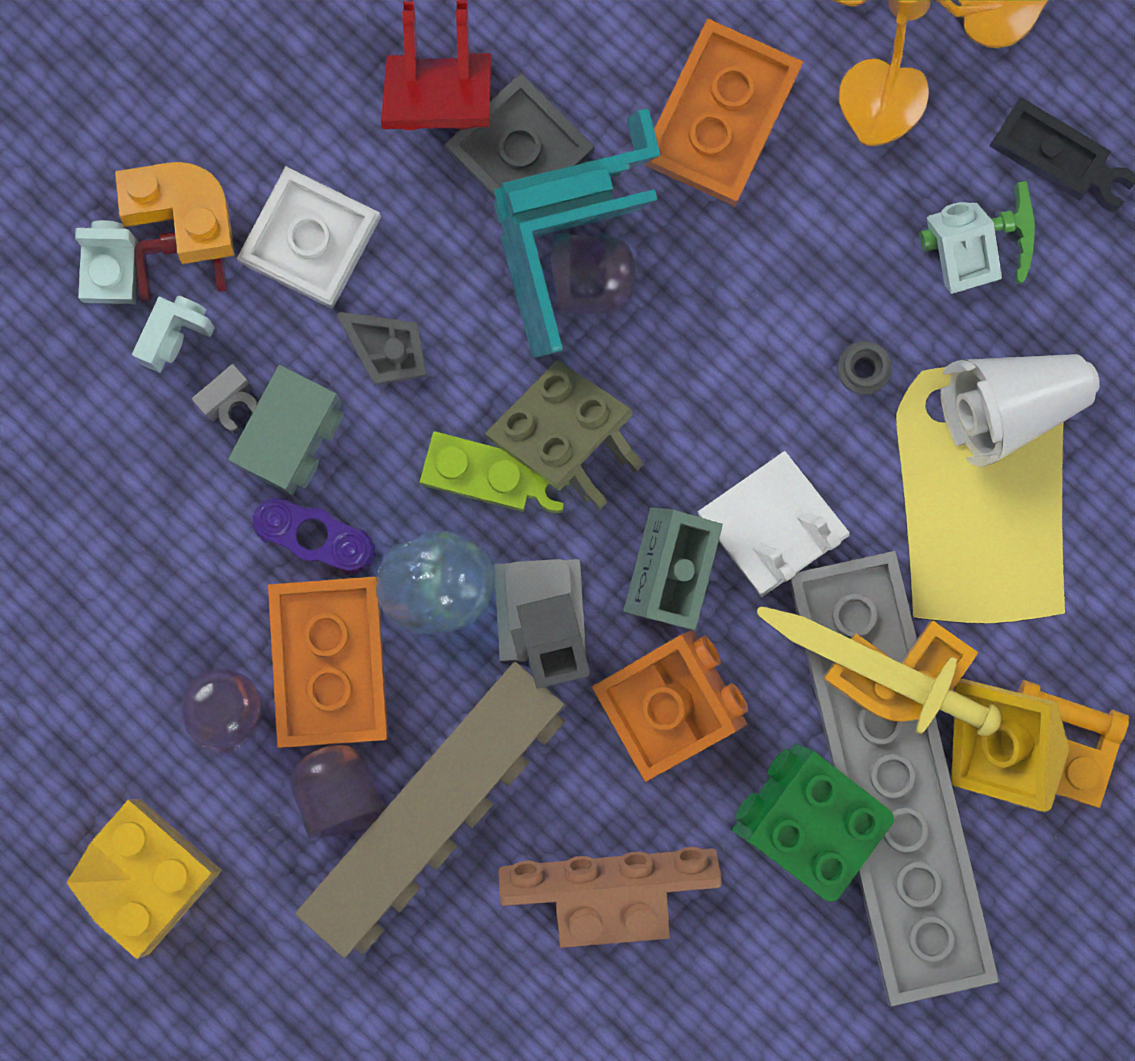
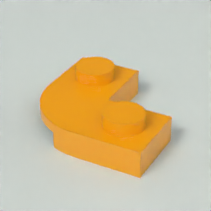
[115,162,234,264]
[822,621,979,722]

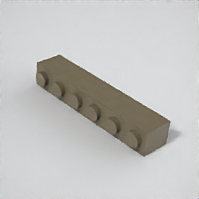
[295,661,566,958]

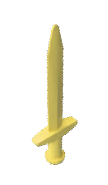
[757,607,1001,735]

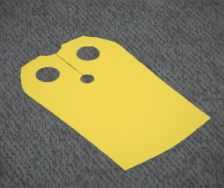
[896,367,1065,623]

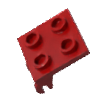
[381,0,492,131]

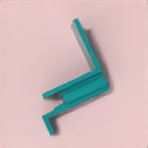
[493,108,660,359]

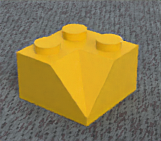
[66,799,222,959]

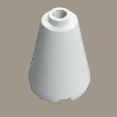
[941,354,1099,468]

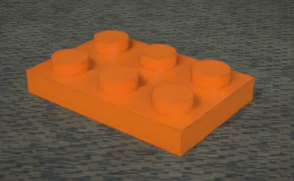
[642,18,803,207]
[268,577,389,748]

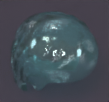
[376,531,495,634]

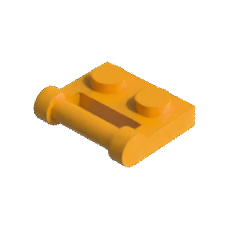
[1017,680,1129,808]

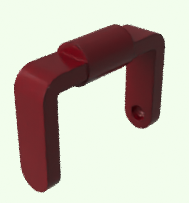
[135,232,227,303]

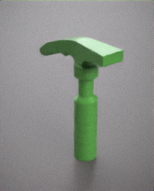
[920,181,1035,284]

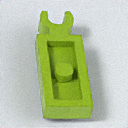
[419,431,570,513]

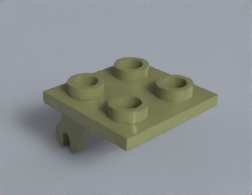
[485,359,643,511]

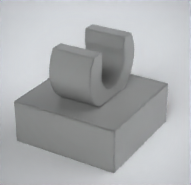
[191,364,258,434]

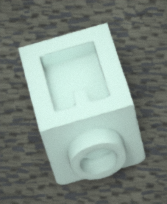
[927,202,1002,294]
[75,220,139,304]
[132,296,215,373]

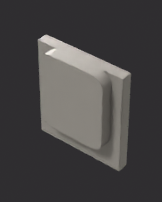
[494,559,586,662]

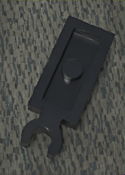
[989,97,1135,212]

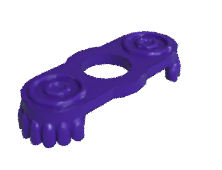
[252,497,376,575]

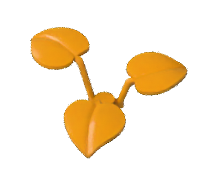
[832,0,1049,146]

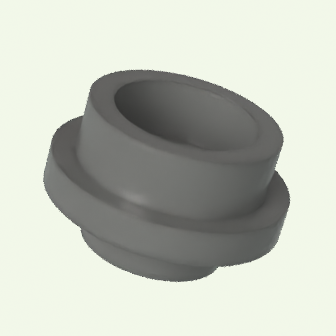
[837,341,892,395]

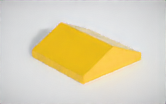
[951,679,1069,812]

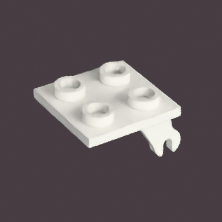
[698,451,849,598]

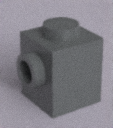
[511,593,590,689]

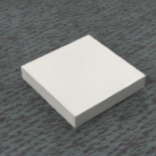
[237,166,381,309]

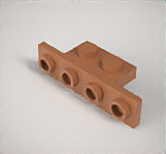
[499,847,722,948]

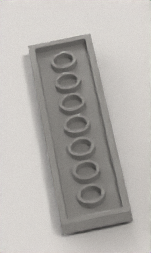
[789,551,999,1006]

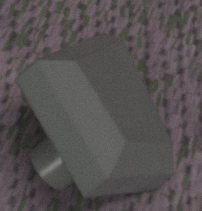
[337,312,427,386]

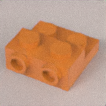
[592,630,748,782]

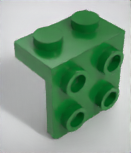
[731,743,894,902]

